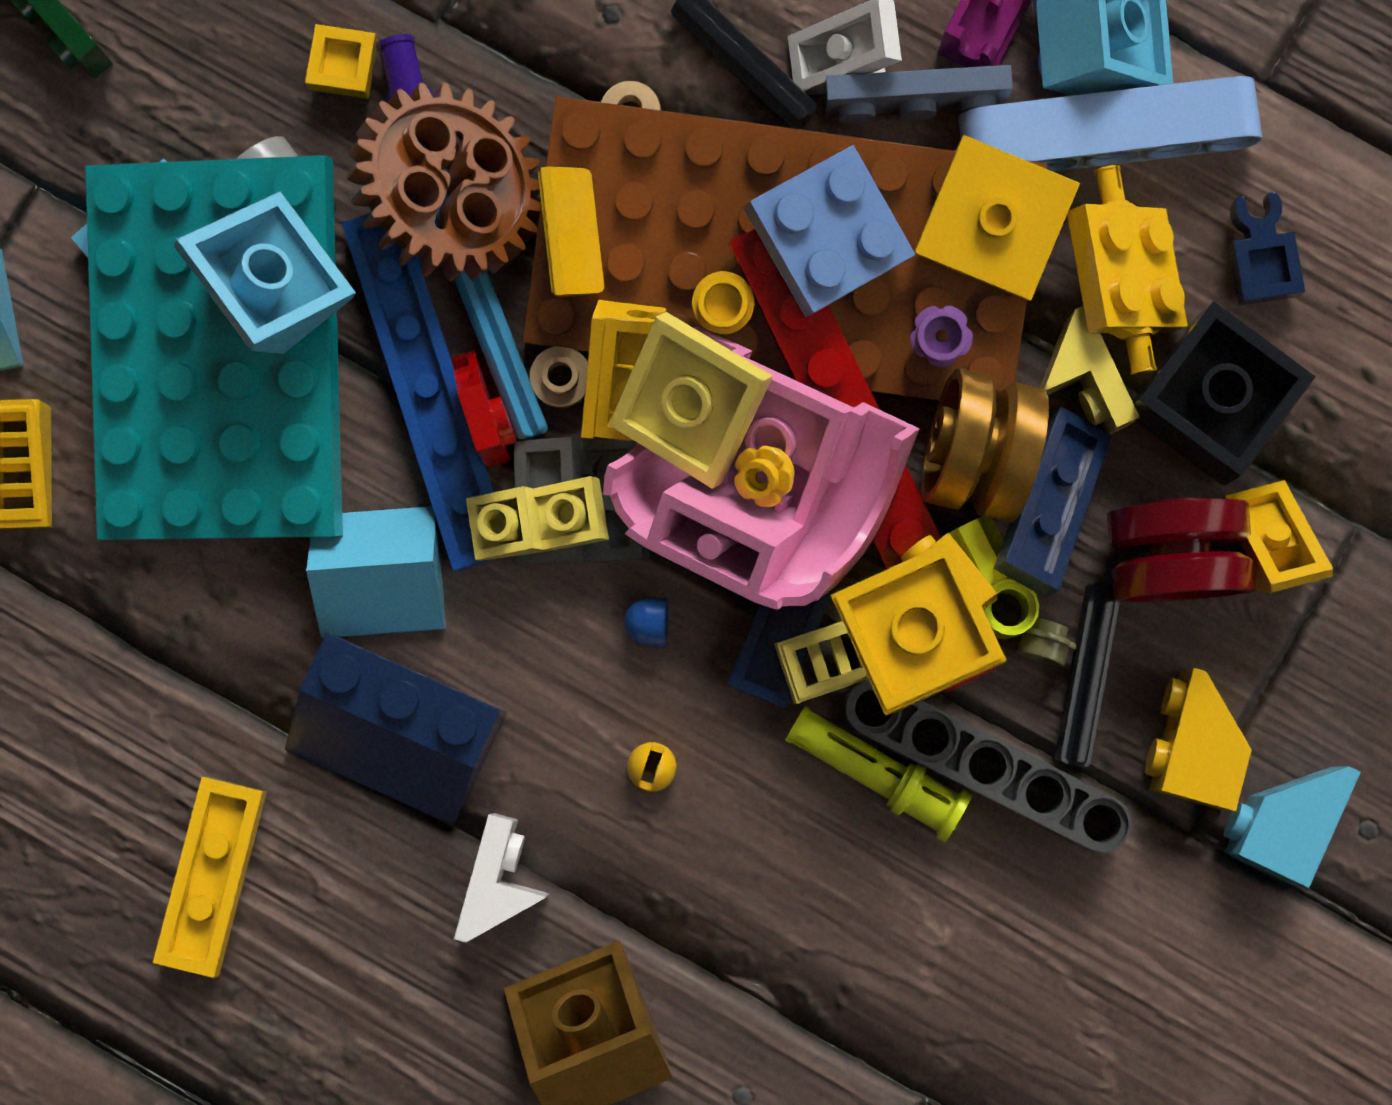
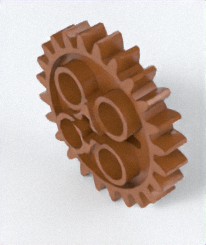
[346,83,541,282]

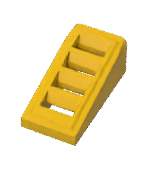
[0,399,52,530]

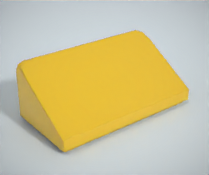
[538,167,604,298]

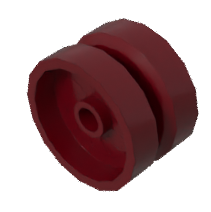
[1107,498,1256,603]

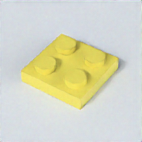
[608,312,773,489]

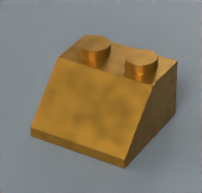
[504,940,673,1105]

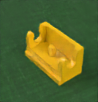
[581,300,666,441]

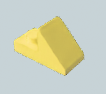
[1040,306,1139,434]

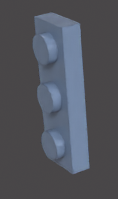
[823,65,1013,125]

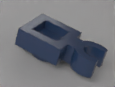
[1228,192,1305,306]

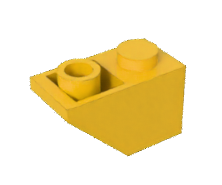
[1145,668,1252,811]

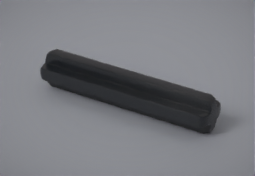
[671,0,818,129]
[1055,583,1120,767]

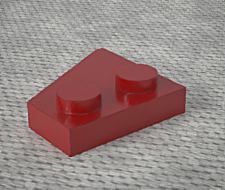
[452,350,517,469]

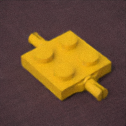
[1067,165,1188,376]

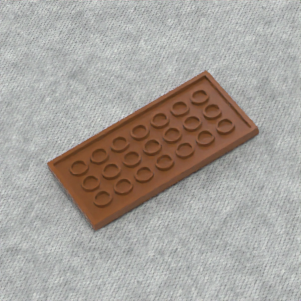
[523,96,1047,401]

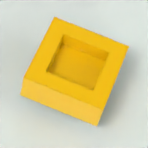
[305,24,379,99]

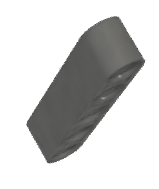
[842,680,1132,853]

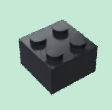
[1133,301,1316,486]

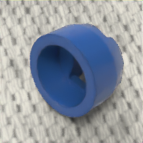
[624,597,669,647]

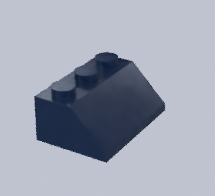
[285,632,507,826]

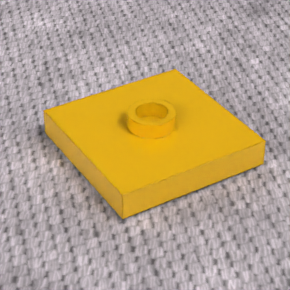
[914,135,1080,301]
[831,541,1007,716]

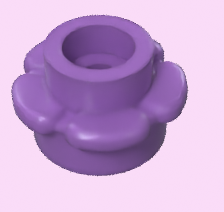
[910,306,973,367]

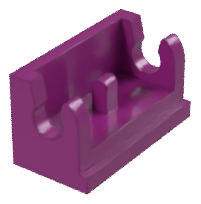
[937,0,1032,67]

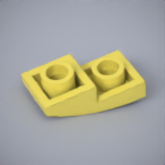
[466,476,609,561]

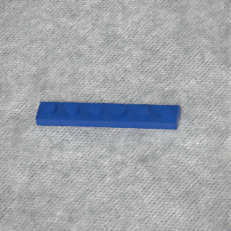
[341,212,500,573]

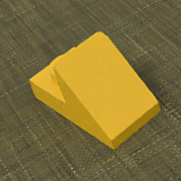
[1225,480,1333,593]

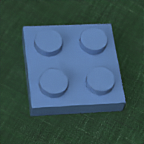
[743,145,916,318]

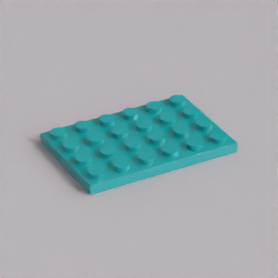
[85,155,343,540]

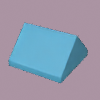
[174,191,356,354]
[306,506,446,639]

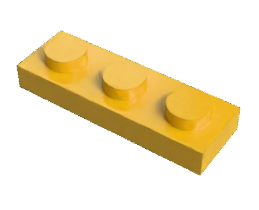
[153,777,267,978]

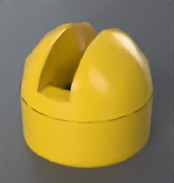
[627,742,677,792]

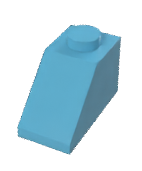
[1224,766,1361,888]

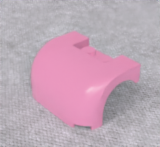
[603,326,920,610]

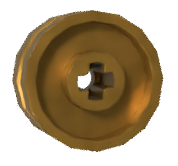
[921,368,1049,522]

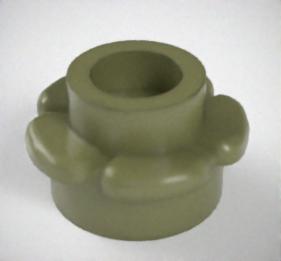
[1016,618,1076,667]

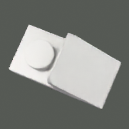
[788,0,902,95]
[454,813,549,942]

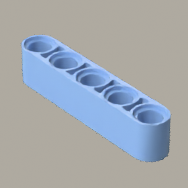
[958,76,1263,172]

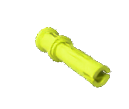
[785,706,973,843]

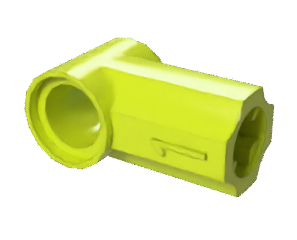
[941,516,1039,640]

